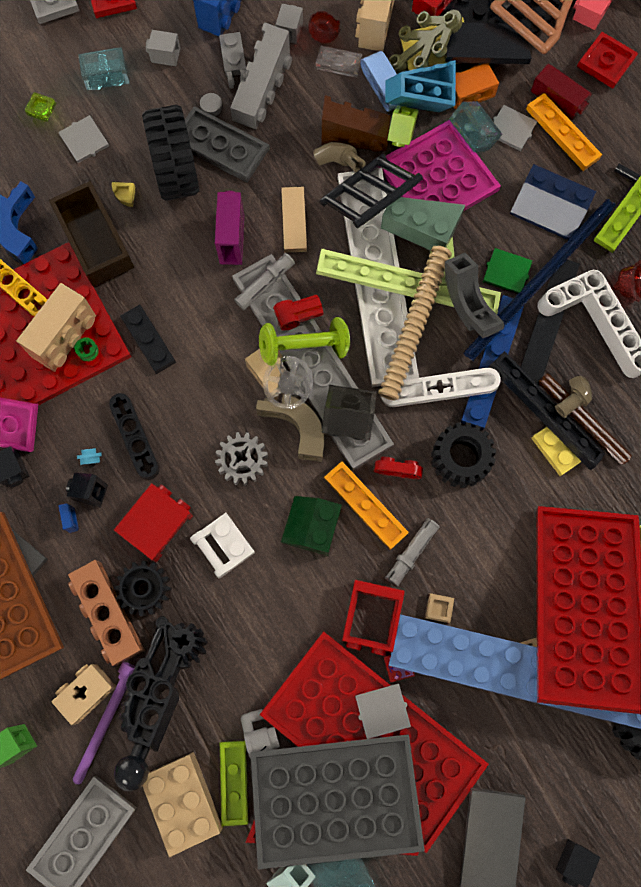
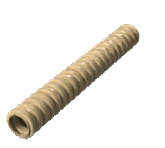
[378,246,452,401]

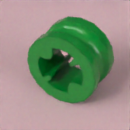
[75,337,99,361]

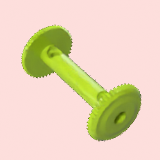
[259,317,350,366]

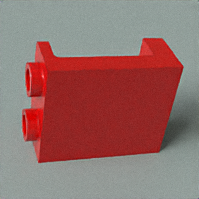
[114,483,193,563]

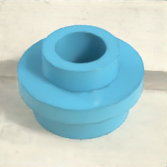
[77,448,102,465]

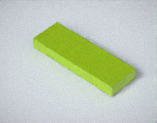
[220,741,249,826]

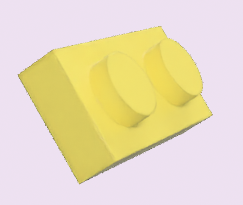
[531,427,581,476]

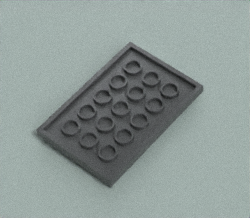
[250,734,425,869]

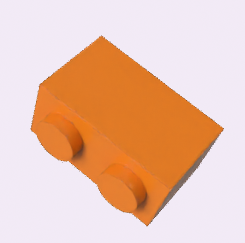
[454,63,499,112]

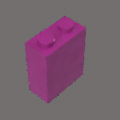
[215,190,245,265]

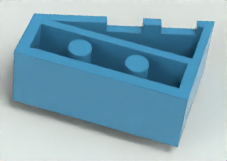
[385,60,456,112]

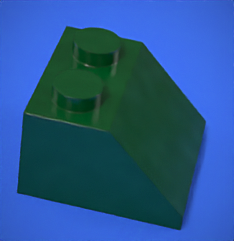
[281,496,342,556]

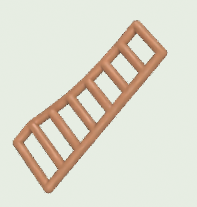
[490,0,573,54]

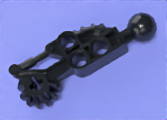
[114,616,208,791]

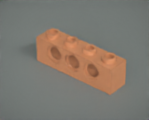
[68,560,145,666]

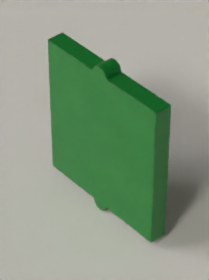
[483,248,533,294]

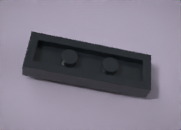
[120,304,176,374]

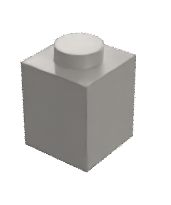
[275,4,303,44]
[146,30,181,66]

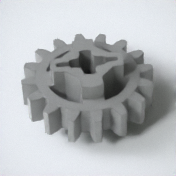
[215,432,268,485]

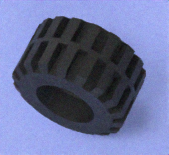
[431,422,496,488]

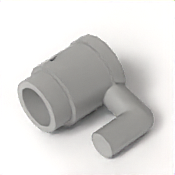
[241,709,280,759]

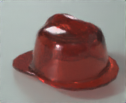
[613,260,641,302]

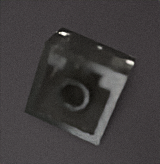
[321,385,377,440]

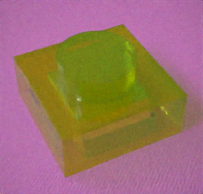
[25,92,56,122]

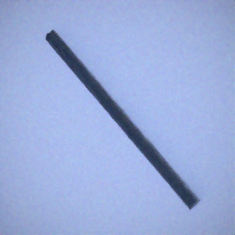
[463,199,616,361]

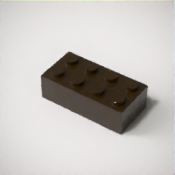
[49,181,135,287]

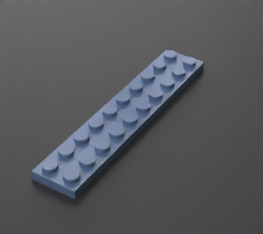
[389,614,641,729]

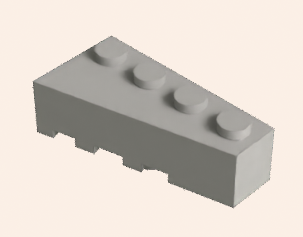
[230,22,292,130]

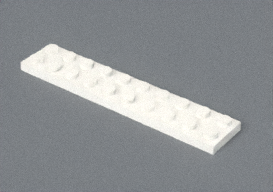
[338,168,419,387]

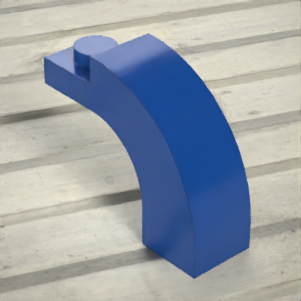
[0,181,38,265]

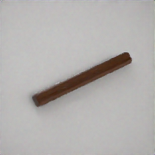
[538,373,632,465]

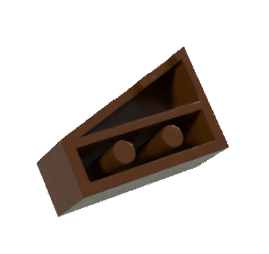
[321,95,391,152]

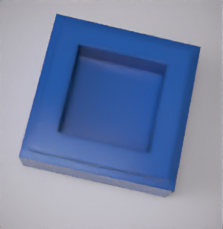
[59,503,79,533]

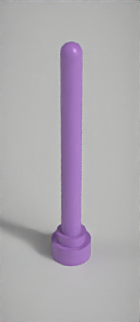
[73,662,136,784]

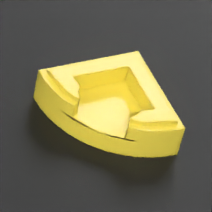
[112,182,135,207]

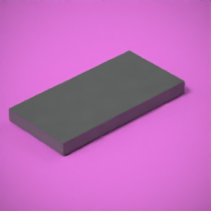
[185,106,270,183]
[459,787,525,887]

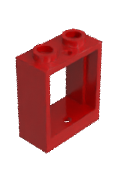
[342,580,405,656]

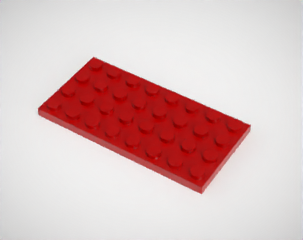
[536,506,641,714]
[260,631,489,853]

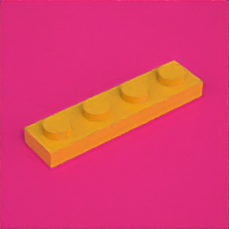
[526,93,602,171]
[324,461,409,550]

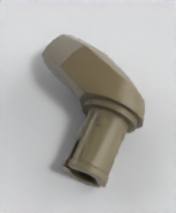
[313,142,366,172]
[555,376,592,418]

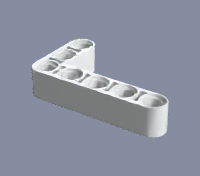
[537,270,641,378]

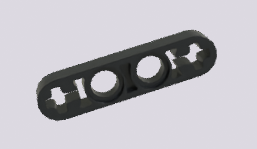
[109,393,160,480]

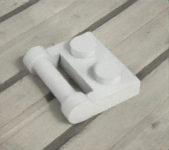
[190,513,255,579]

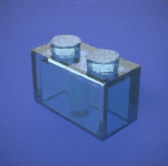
[78,47,130,90]
[449,101,503,152]

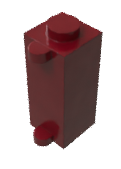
[531,63,592,120]

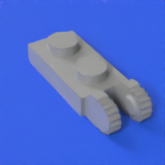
[219,32,246,89]

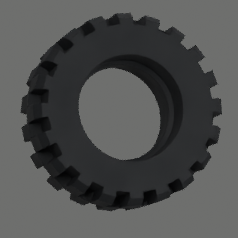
[142,105,200,201]

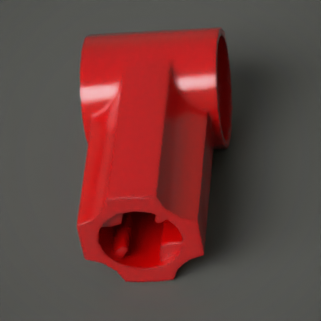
[273,295,324,331]

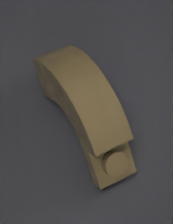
[256,394,324,462]

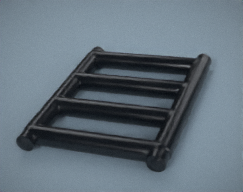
[319,154,423,228]

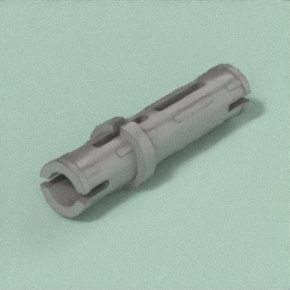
[234,253,295,310]
[385,518,440,587]

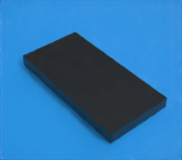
[441,22,532,64]

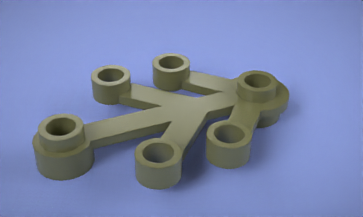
[389,10,462,74]

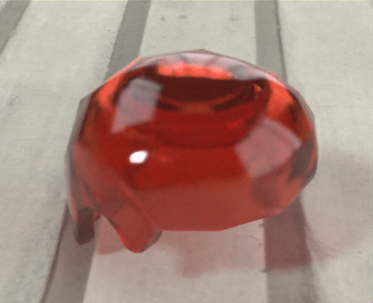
[308,11,341,44]

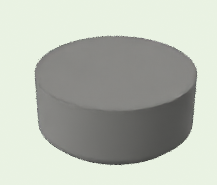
[200,93,222,116]

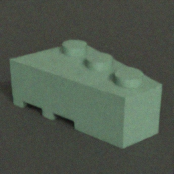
[381,197,465,250]

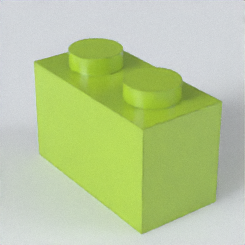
[387,105,419,147]

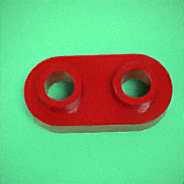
[374,457,423,479]

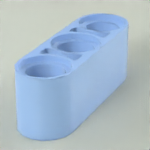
[360,51,397,112]

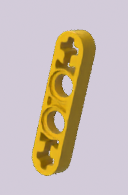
[0,259,47,317]

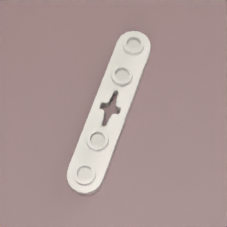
[381,368,500,407]

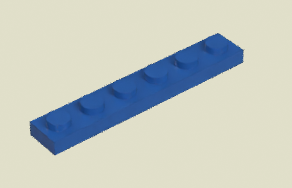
[461,295,524,430]

